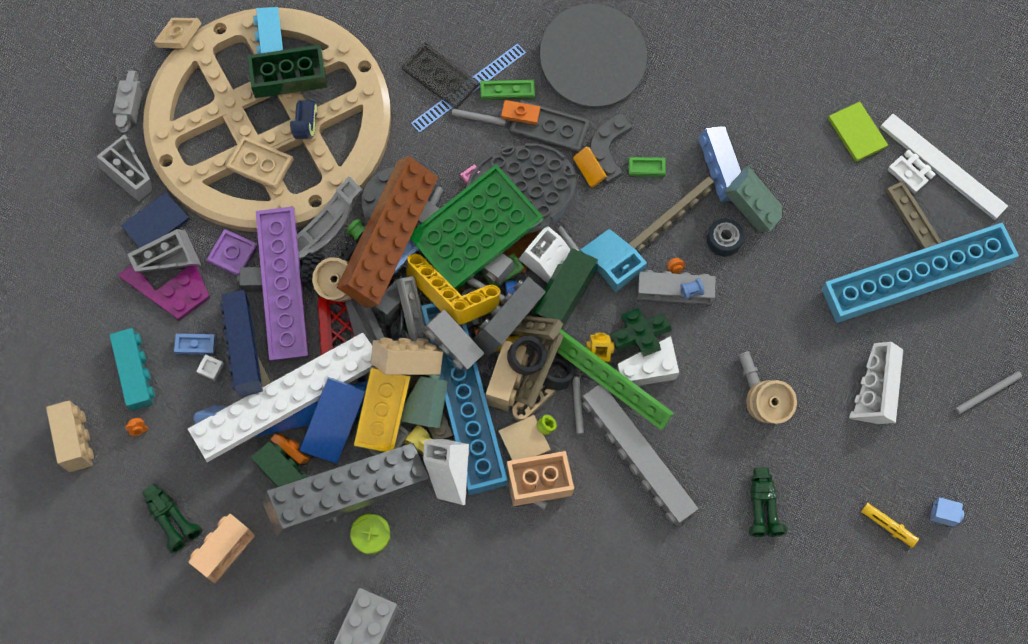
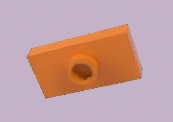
[501,100,540,125]
[271,433,311,464]

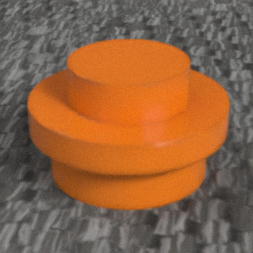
[667,258,685,274]

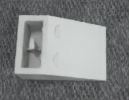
[519,226,570,283]
[423,439,469,505]

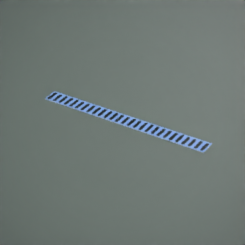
[411,44,526,132]

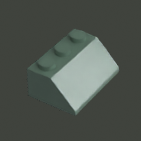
[724,166,782,232]

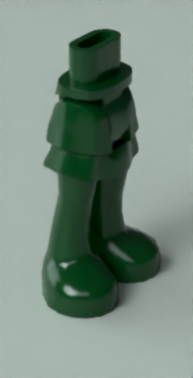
[749,467,788,537]
[142,484,203,553]

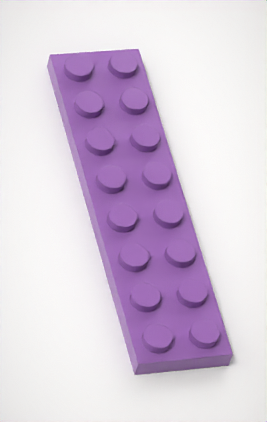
[256,207,309,361]

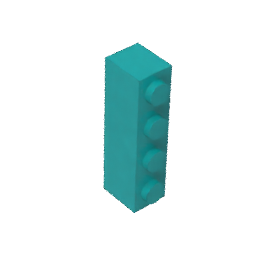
[109,328,155,411]

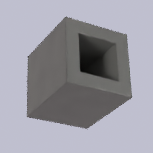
[237,267,263,292]

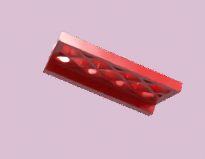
[317,297,354,355]

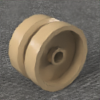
[312,257,352,302]
[746,380,797,424]

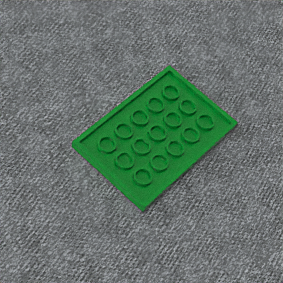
[410,164,544,290]

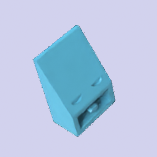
[580,229,647,292]

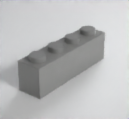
[637,270,716,304]

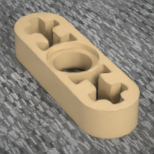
[512,385,557,421]

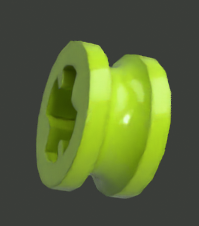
[537,415,557,435]

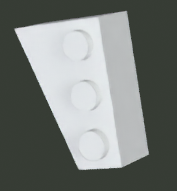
[616,336,679,386]

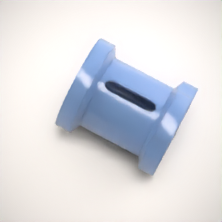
[680,278,704,300]

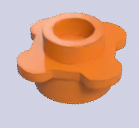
[125,418,148,436]

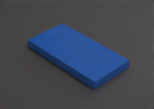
[300,377,366,464]

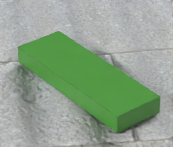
[480,80,535,100]

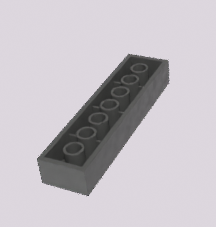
[261,443,429,537]

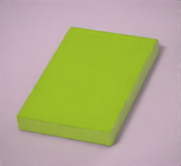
[828,102,888,162]

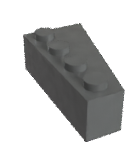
[472,276,546,357]

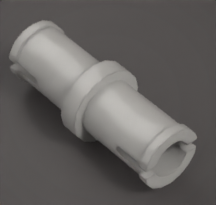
[738,351,760,389]

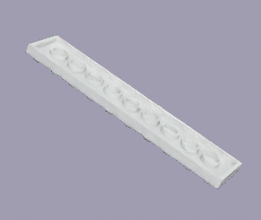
[188,333,376,462]

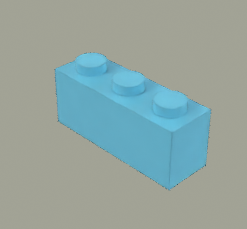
[253,7,283,54]

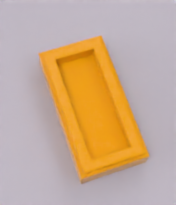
[573,146,607,188]

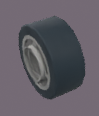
[707,218,744,256]

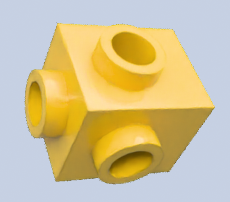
[586,333,614,362]

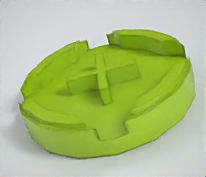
[350,514,390,554]

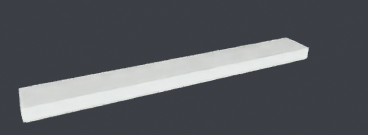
[880,114,1008,220]

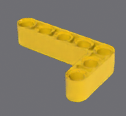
[406,254,500,325]

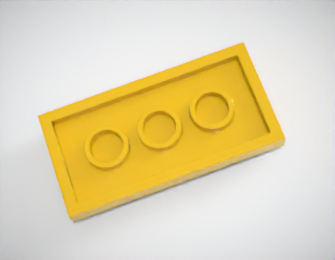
[354,367,410,452]

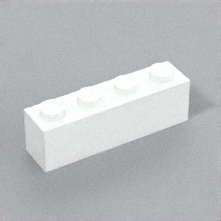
[849,342,903,424]

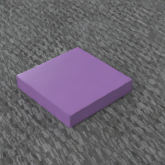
[206,229,258,276]

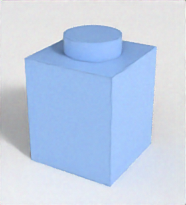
[930,497,964,527]

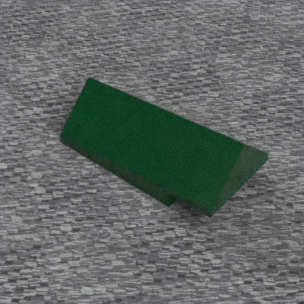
[533,248,598,330]

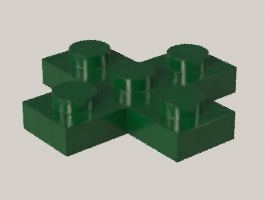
[610,308,672,357]

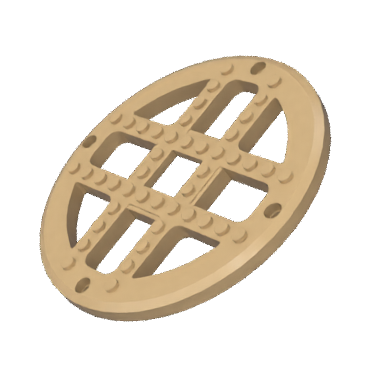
[143,8,391,232]

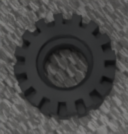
[301,252,326,288]

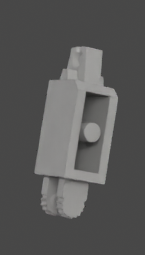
[113,70,142,134]

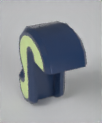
[290,100,317,139]

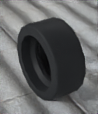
[507,336,547,376]
[543,352,576,391]

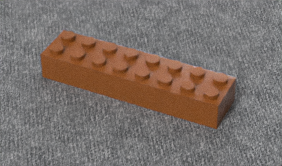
[336,156,438,308]

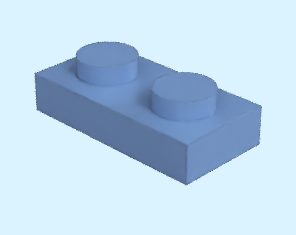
[174,334,216,355]

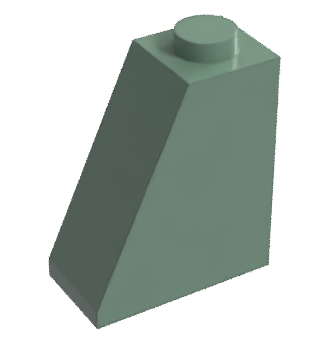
[400,374,448,428]

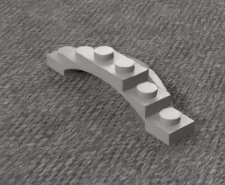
[297,176,364,260]

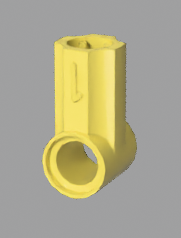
[404,425,432,455]

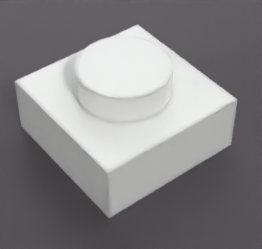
[196,354,224,381]

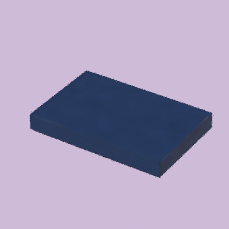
[121,192,190,248]

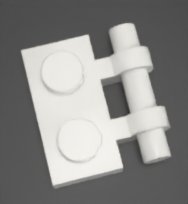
[887,150,936,194]

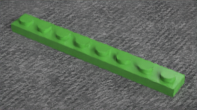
[539,329,674,430]

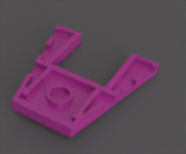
[118,265,210,321]

